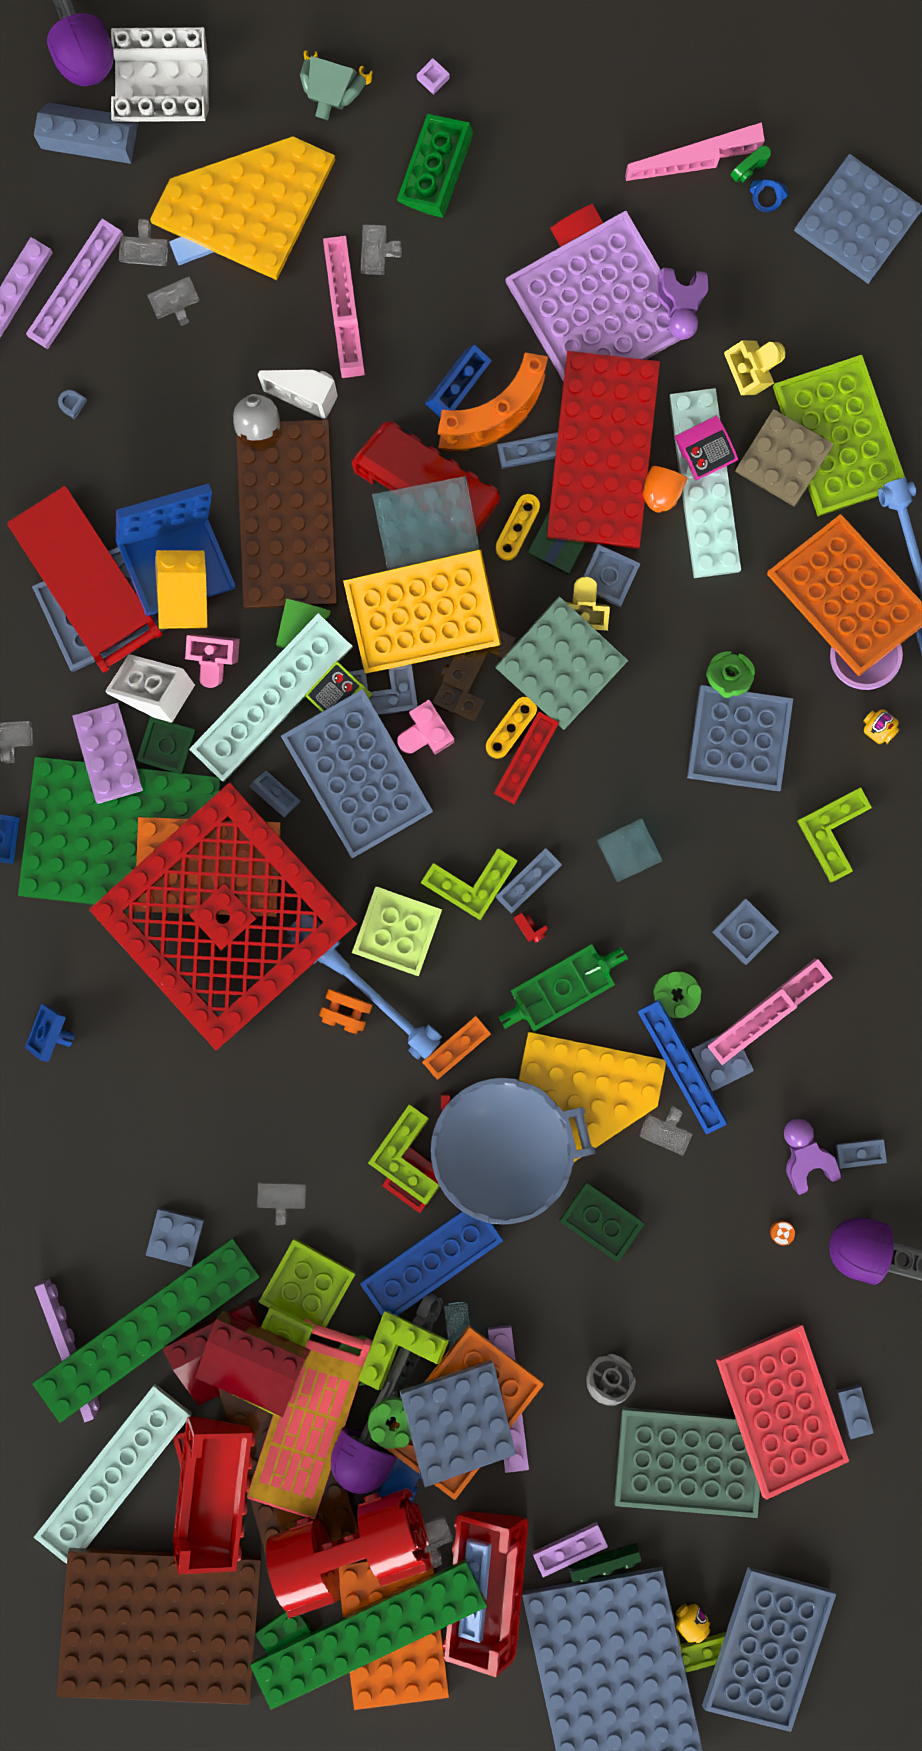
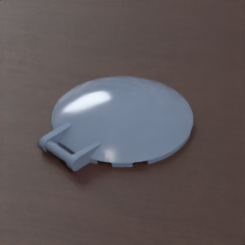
[431,1078,596,1224]

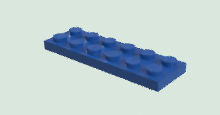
[360,1211,503,1316]

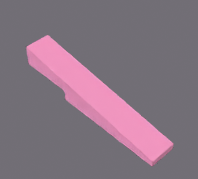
[625,122,765,181]
[323,236,365,378]
[707,958,833,1065]

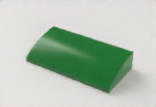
[397,114,473,218]

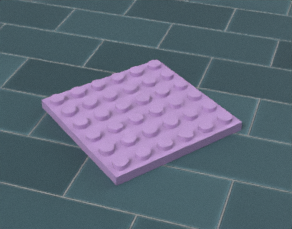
[505,211,680,382]

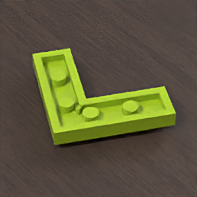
[797,787,872,882]
[421,849,517,920]
[368,1105,440,1205]
[358,1311,449,1390]
[676,1629,726,1672]

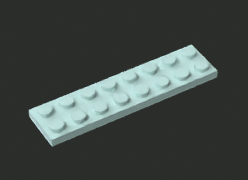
[669,388,741,578]
[189,613,353,782]
[34,1384,192,1564]

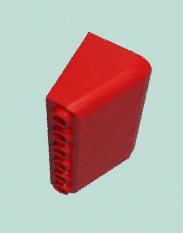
[352,421,500,547]
[173,1417,255,1574]
[443,1511,528,1677]

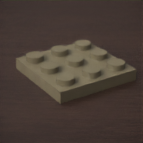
[735,409,834,507]

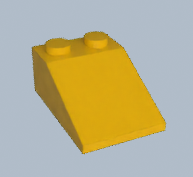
[155,550,207,629]

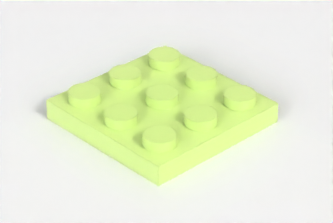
[352,887,442,976]

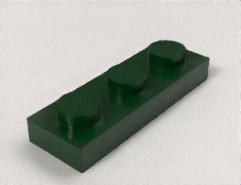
[569,1543,642,1582]

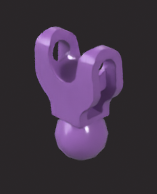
[657,267,708,340]
[784,1119,841,1195]

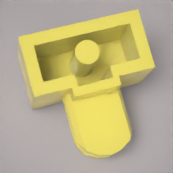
[724,340,785,395]
[566,576,610,631]

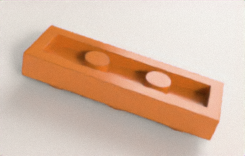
[422,1016,491,1080]

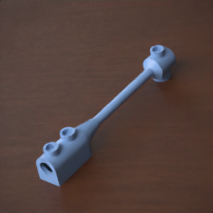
[878,478,922,654]
[287,914,442,1059]

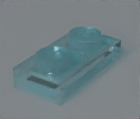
[444,1301,471,1349]

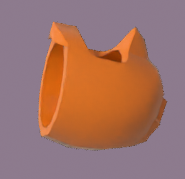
[643,466,688,513]

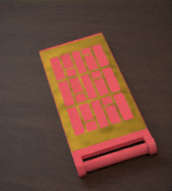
[247,1318,372,1519]

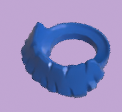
[750,179,788,212]

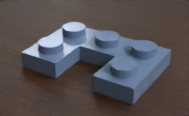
[349,664,418,716]

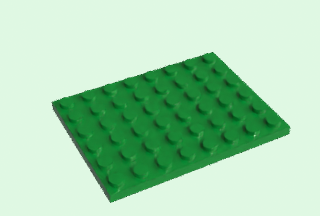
[18,757,222,915]

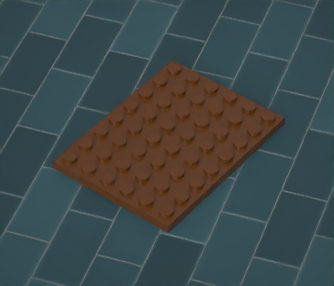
[56,1548,261,1705]

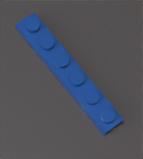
[638,999,728,1134]

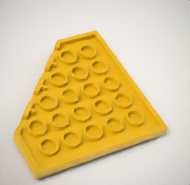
[150,137,335,280]
[518,1032,666,1162]

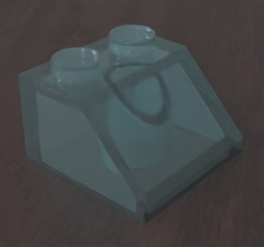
[597,819,662,882]

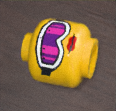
[863,709,900,744]
[675,1604,710,1643]

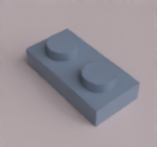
[250,771,301,818]
[835,1138,887,1169]
[836,1384,874,1439]

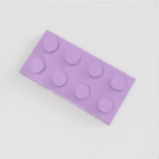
[72,703,143,804]

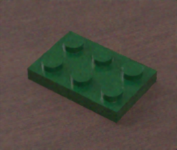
[559,1182,645,1263]

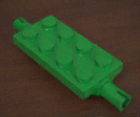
[498,944,628,1031]

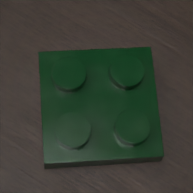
[136,716,196,775]

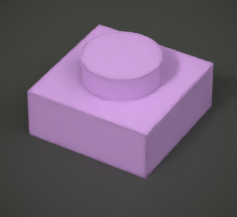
[417,58,449,95]

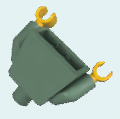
[300,50,373,121]

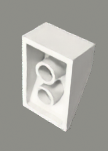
[258,370,338,420]
[106,654,195,723]

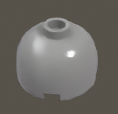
[233,394,281,441]
[586,1354,636,1406]

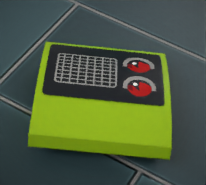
[305,661,373,712]

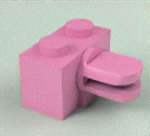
[185,634,240,688]
[398,700,454,755]

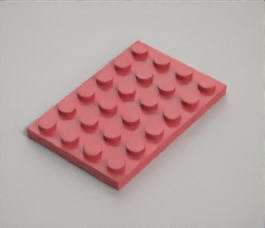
[716,1324,849,1500]

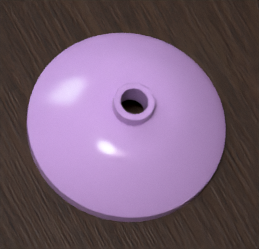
[830,644,903,690]

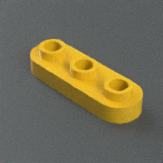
[496,494,540,560]
[486,697,537,759]

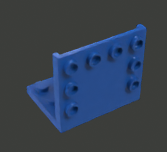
[116,483,235,616]

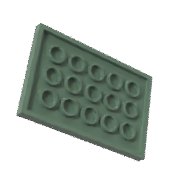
[614,1407,760,1518]

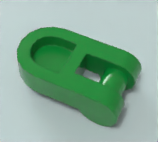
[730,146,771,183]

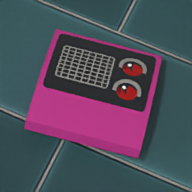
[674,415,738,480]

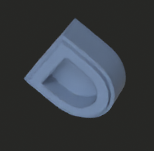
[58,390,87,419]

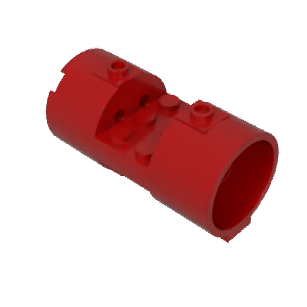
[266,1488,432,1619]

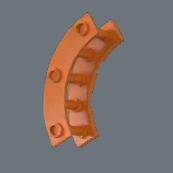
[438,353,548,452]

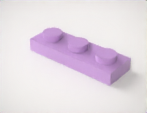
[533,1522,608,1577]

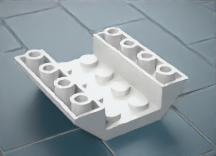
[111,27,209,122]

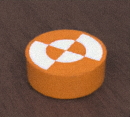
[770,1220,795,1245]

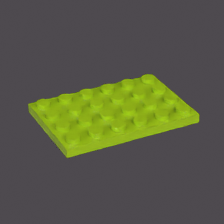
[773,355,905,517]

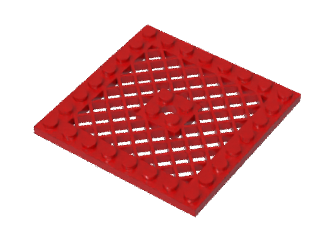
[89,782,358,1051]

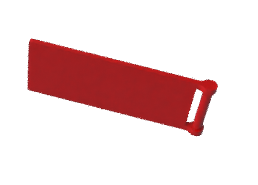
[7,486,163,673]

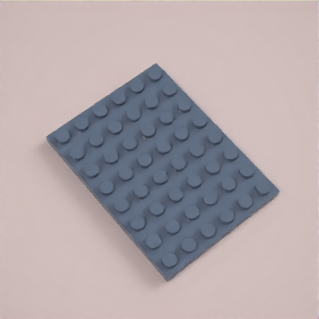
[522,1567,703,1751]

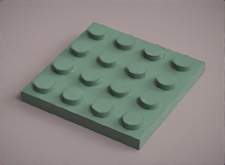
[495,596,628,730]

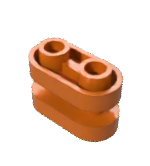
[319,989,373,1034]

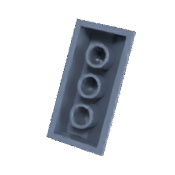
[34,102,138,164]

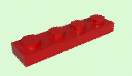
[494,712,559,805]

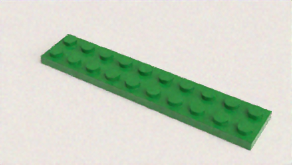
[32,1238,260,1423]
[250,1559,487,1710]

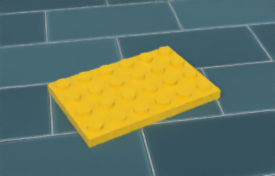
[343,550,501,674]

